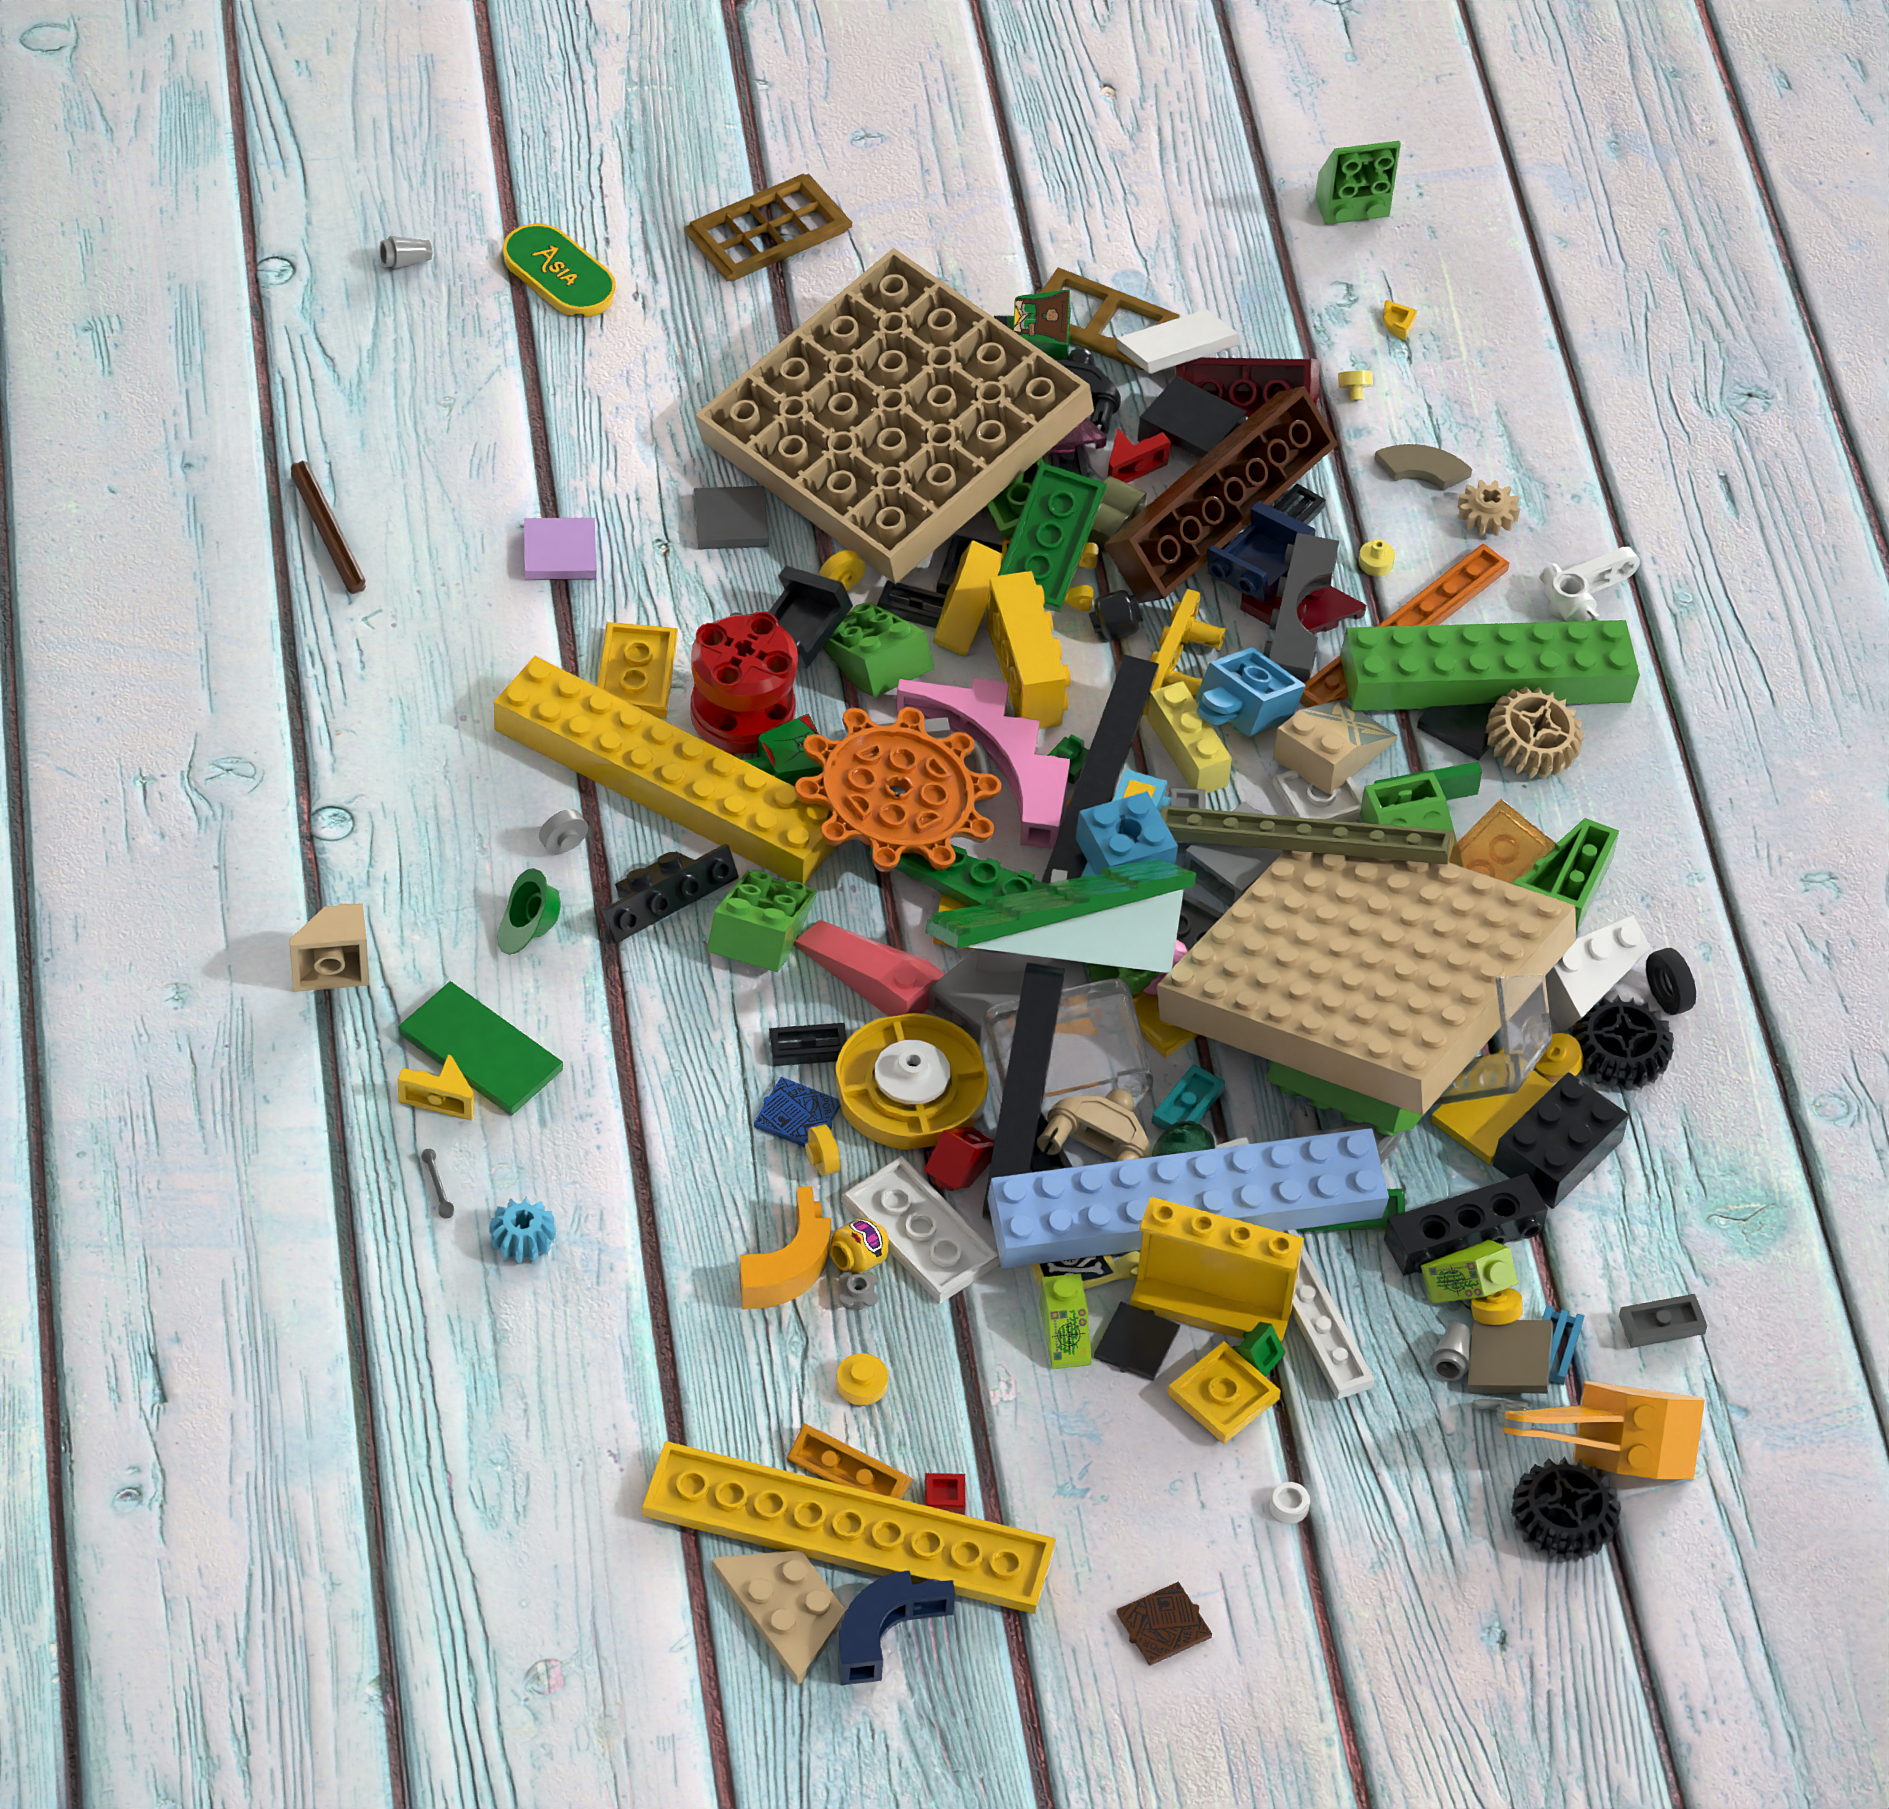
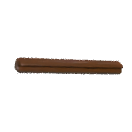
[290,460,366,594]

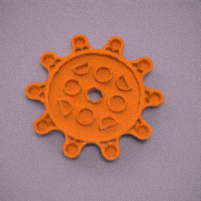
[795,707,1001,872]

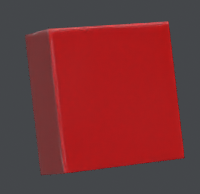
[924,1473,966,1515]

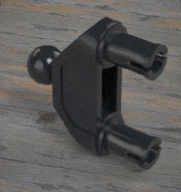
[1057,347,1121,436]

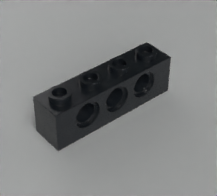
[1384,1173,1548,1276]

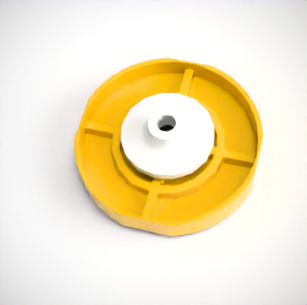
[835,1013,989,1150]

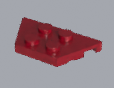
[1240,586,1367,635]

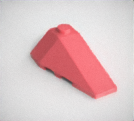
[794,920,945,1017]

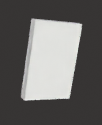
[1116,309,1240,374]

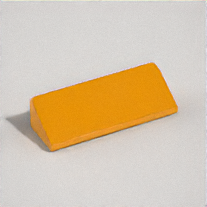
[786,1423,914,1499]

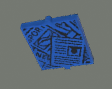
[754,1077,841,1147]

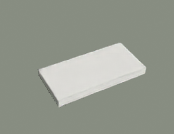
[841,1156,1000,1304]

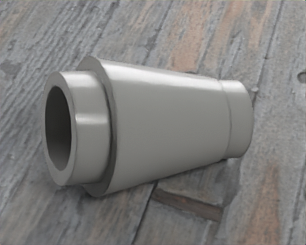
[379,236,432,270]
[1430,1323,1470,1381]

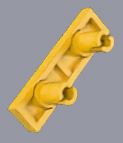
[1143,589,1226,715]

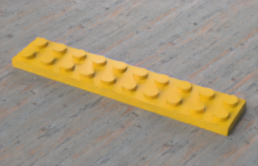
[642,1441,1056,1614]

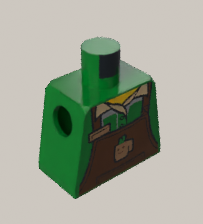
[994,290,1071,361]

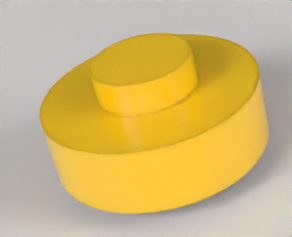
[819,550,866,591]
[1532,1033,1584,1083]
[805,1124,840,1176]
[1471,1288,1523,1325]
[836,1353,888,1406]

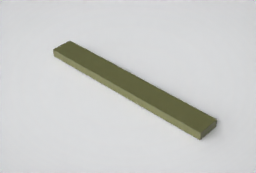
[1160,806,1455,865]

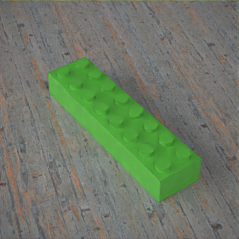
[1340,620,1640,711]

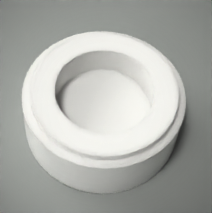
[1269,1482,1310,1524]

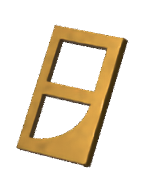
[1040,267,1180,372]

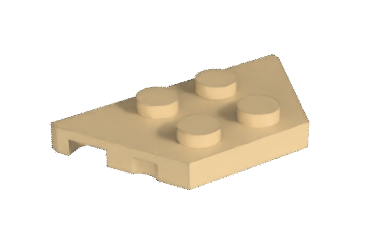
[712,1551,846,1685]

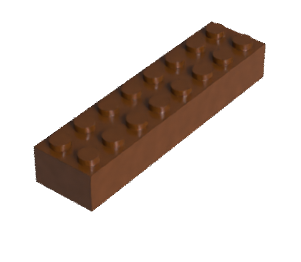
[1104,386,1338,603]

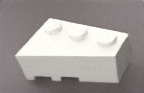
[1536,915,1651,1033]

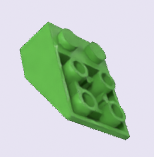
[1315,141,1401,225]
[823,602,934,698]
[1360,772,1464,868]
[707,871,817,973]

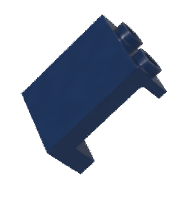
[1207,501,1315,602]

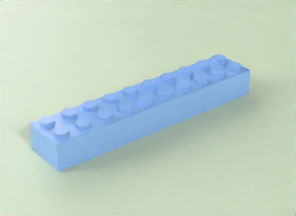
[987,1128,1389,1269]

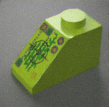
[1421,1240,1519,1303]
[1039,1273,1091,1369]

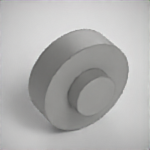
[539,809,588,855]

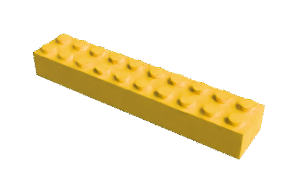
[494,656,836,884]

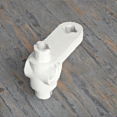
[1539,547,1640,622]

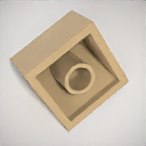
[289,903,369,992]

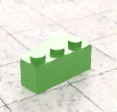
[1512,818,1619,935]

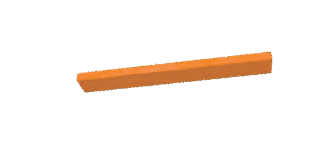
[1299,543,1510,708]

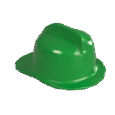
[497,868,561,955]

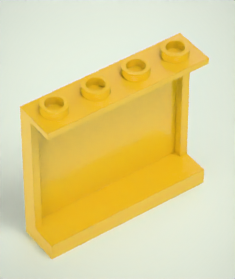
[1129,1196,1304,1345]

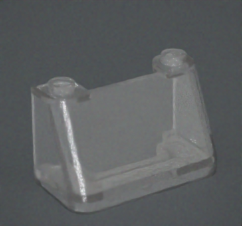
[980,978,1153,1110]

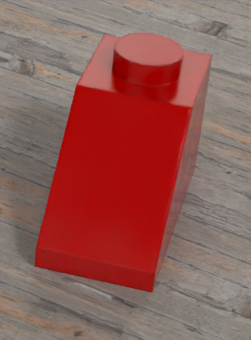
[924,1127,995,1191]

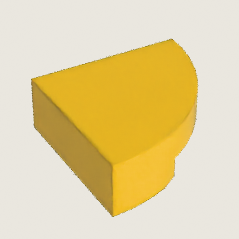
[1383,300,1418,341]

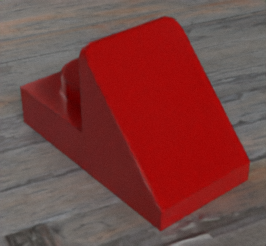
[1108,429,1171,483]

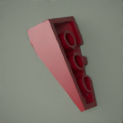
[1176,357,1320,418]

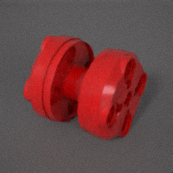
[690,612,798,755]

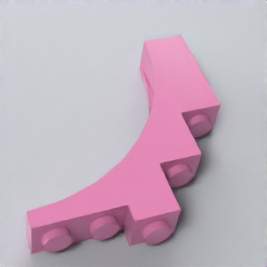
[896,678,1070,849]

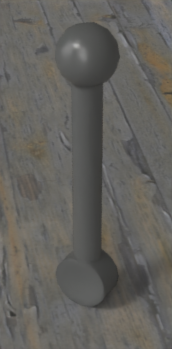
[421,1149,454,1219]

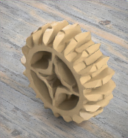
[1485,686,1584,780]

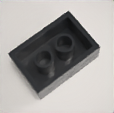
[1493,1071,1629,1209]

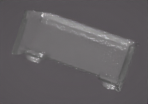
[1431,975,1552,1107]

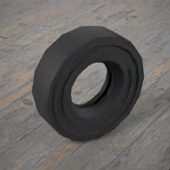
[1645,947,1696,1015]

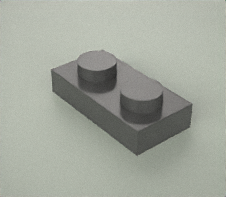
[1619,1294,1708,1348]

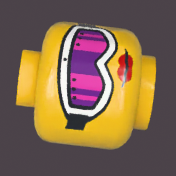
[830,1217,889,1275]

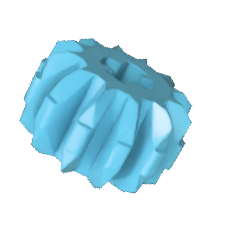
[489,1196,556,1265]

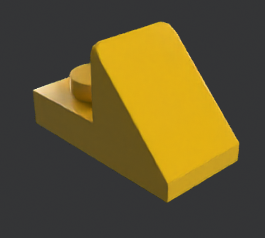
[397,1055,474,1121]

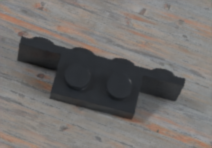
[602,844,739,944]

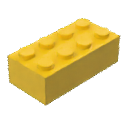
[986,571,1071,729]

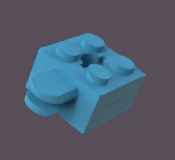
[1196,647,1306,737]
[1075,791,1178,875]

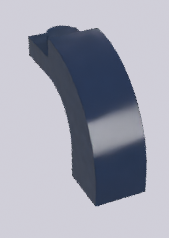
[838,1570,955,1685]

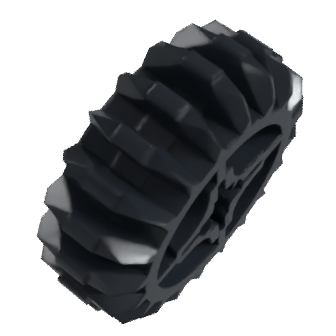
[1571,995,1674,1091]
[1511,1456,1621,1562]

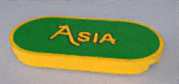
[503,224,616,317]

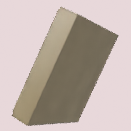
[1467,1320,1553,1394]

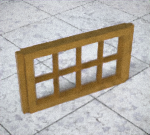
[684,173,853,281]

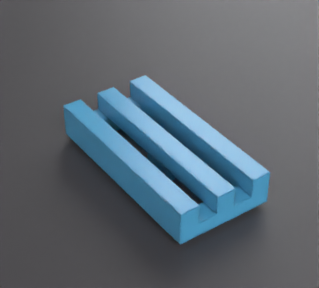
[1542,1305,1585,1385]

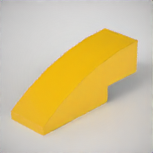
[932,540,1004,657]

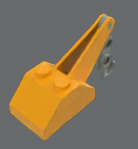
[1473,1381,1705,1479]

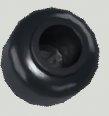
[1089,590,1144,641]

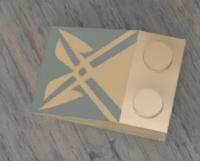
[1273,699,1398,796]

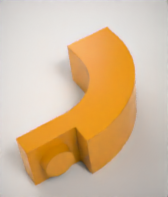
[739,1186,831,1310]

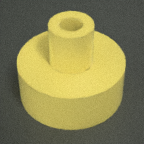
[1338,370,1373,401]
[1358,539,1395,576]

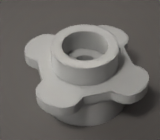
[839,1272,878,1310]

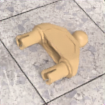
[1037,1088,1151,1162]

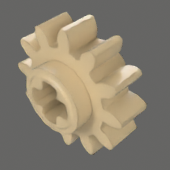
[1457,480,1520,536]

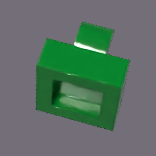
[1047,734,1089,785]
[1232,1322,1285,1377]

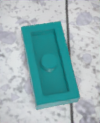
[1151,1064,1225,1141]

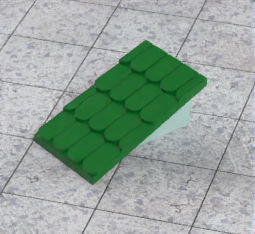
[925,859,1196,973]

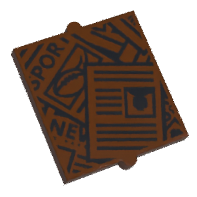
[1116,1581,1212,1666]

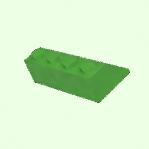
[1266,1061,1422,1136]

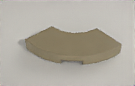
[1374,444,1472,490]

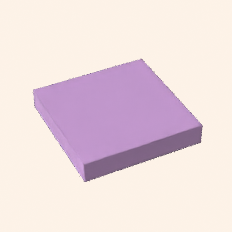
[524,518,596,580]

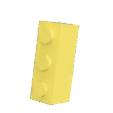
[1147,681,1232,793]

